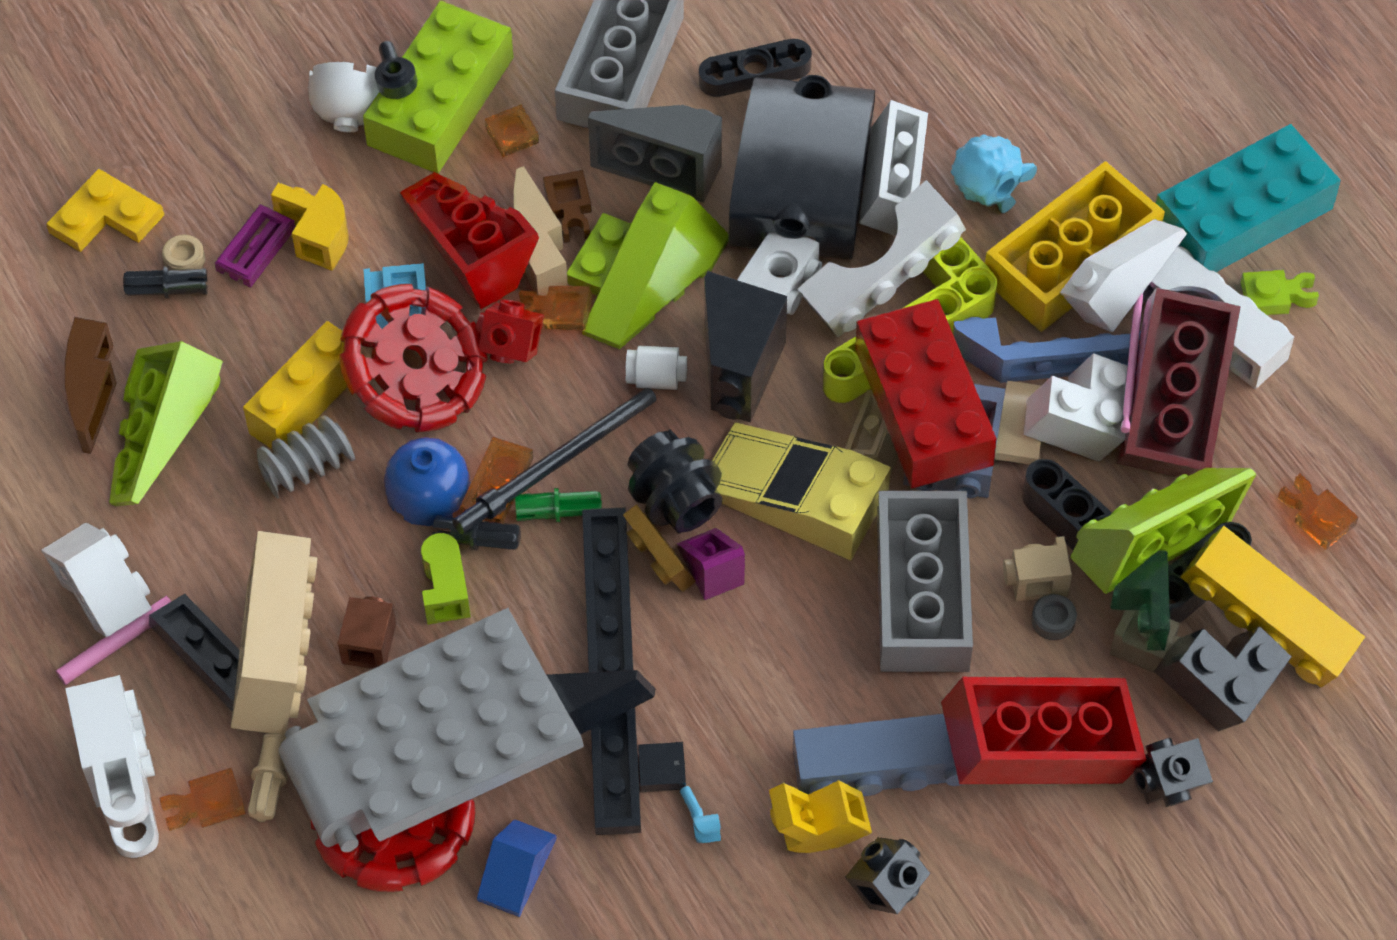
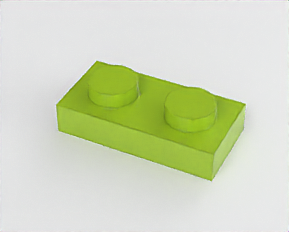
[567,213,631,296]

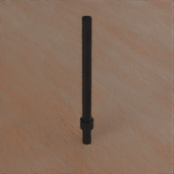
[452,388,657,534]

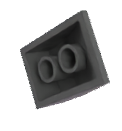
[588,105,722,203]

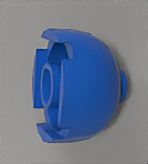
[384,437,471,526]

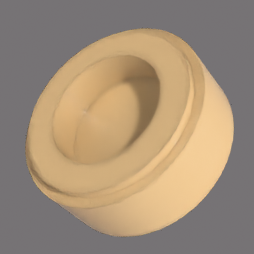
[162,235,205,270]

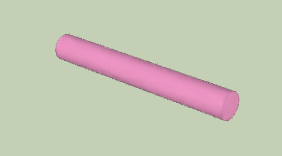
[56,596,172,685]

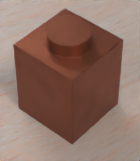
[337,596,397,669]

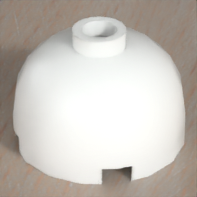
[308,62,379,132]

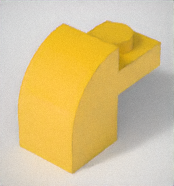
[271,182,349,271]
[769,780,872,853]

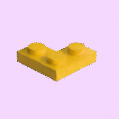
[46,169,164,252]

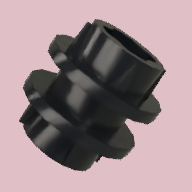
[627,429,723,534]

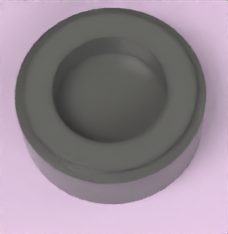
[1031,594,1077,640]

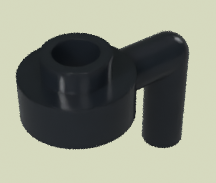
[375,41,418,99]

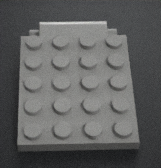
[279,608,584,852]

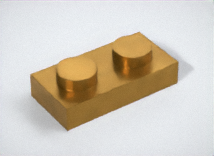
[623,504,696,592]

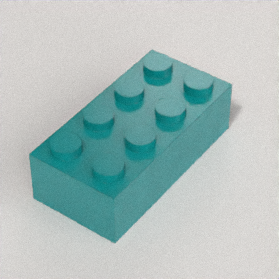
[1156,124,1341,272]

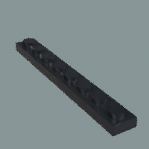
[582,507,641,835]

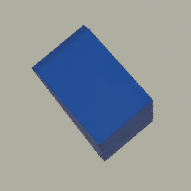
[477,819,557,917]

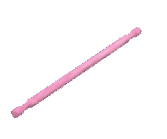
[1121,293,1143,433]

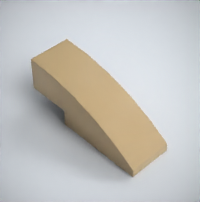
[514,166,568,299]

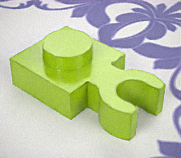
[1241,270,1319,315]

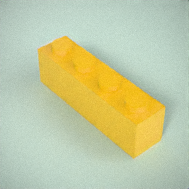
[1181,526,1365,688]

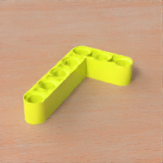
[823,236,997,403]

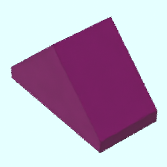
[677,528,745,600]

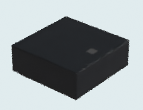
[638,742,686,792]

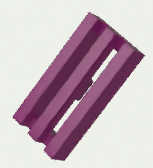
[214,204,296,288]

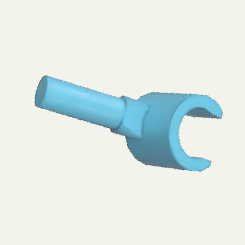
[680,786,721,843]

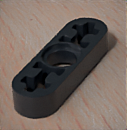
[699,38,812,97]

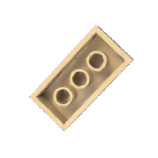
[231,531,317,735]

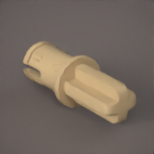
[248,733,288,822]

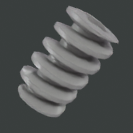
[257,415,356,499]

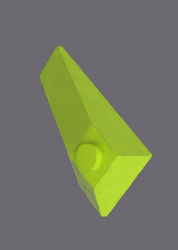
[582,182,729,350]
[109,341,223,507]

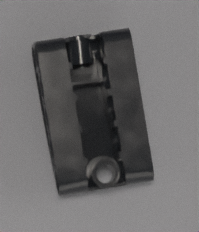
[729,75,875,260]

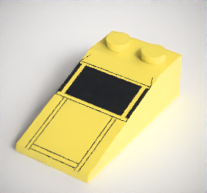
[712,422,891,560]

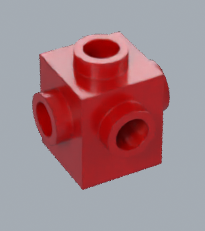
[476,299,544,364]

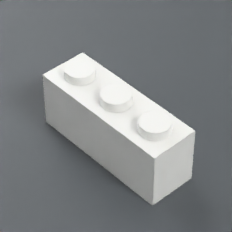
[859,100,928,236]

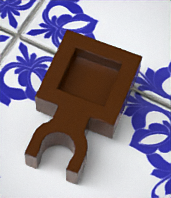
[543,170,592,243]

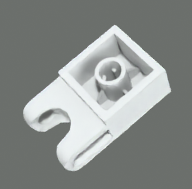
[65,675,159,858]

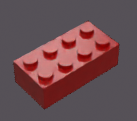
[855,299,997,489]
[941,676,1146,784]

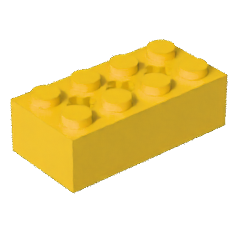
[985,161,1165,332]

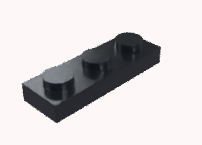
[149,594,240,712]

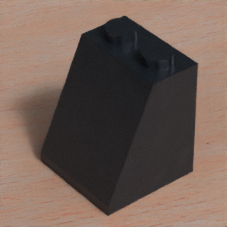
[704,271,787,423]

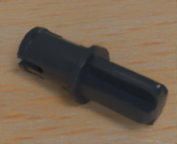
[123,266,208,299]
[432,515,521,551]

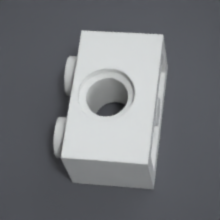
[737,232,822,315]

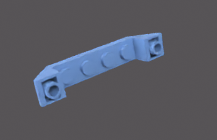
[953,317,1141,383]

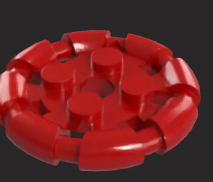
[339,284,487,432]
[310,799,476,892]

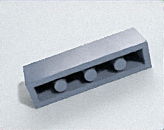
[792,714,965,796]

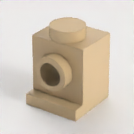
[1003,536,1072,601]

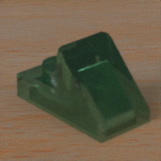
[1110,550,1170,651]

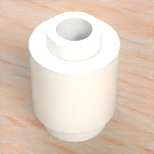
[626,346,687,390]

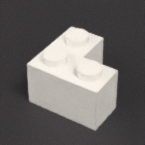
[1024,353,1127,461]
[41,523,152,637]

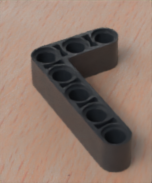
[1022,459,1252,623]

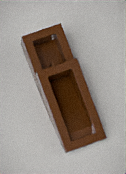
[65,317,117,454]

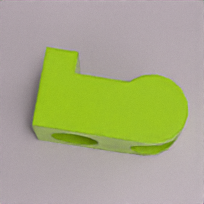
[421,533,471,625]

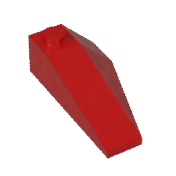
[399,172,539,310]

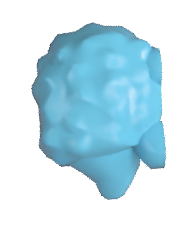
[951,134,1037,213]

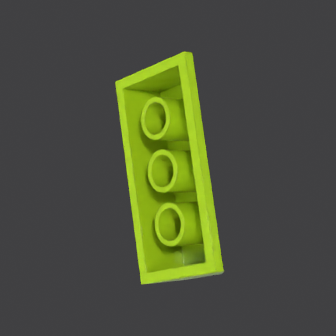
[1070,468,1256,594]

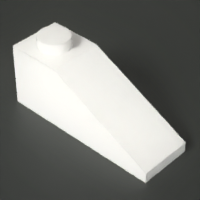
[1060,219,1187,332]

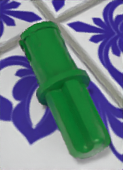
[515,488,602,523]

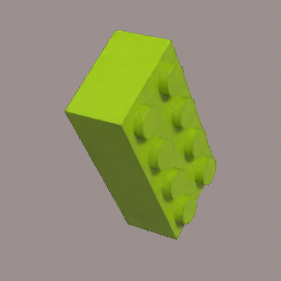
[363,0,514,174]

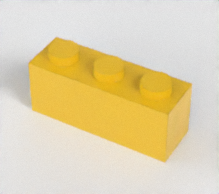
[243,321,361,449]

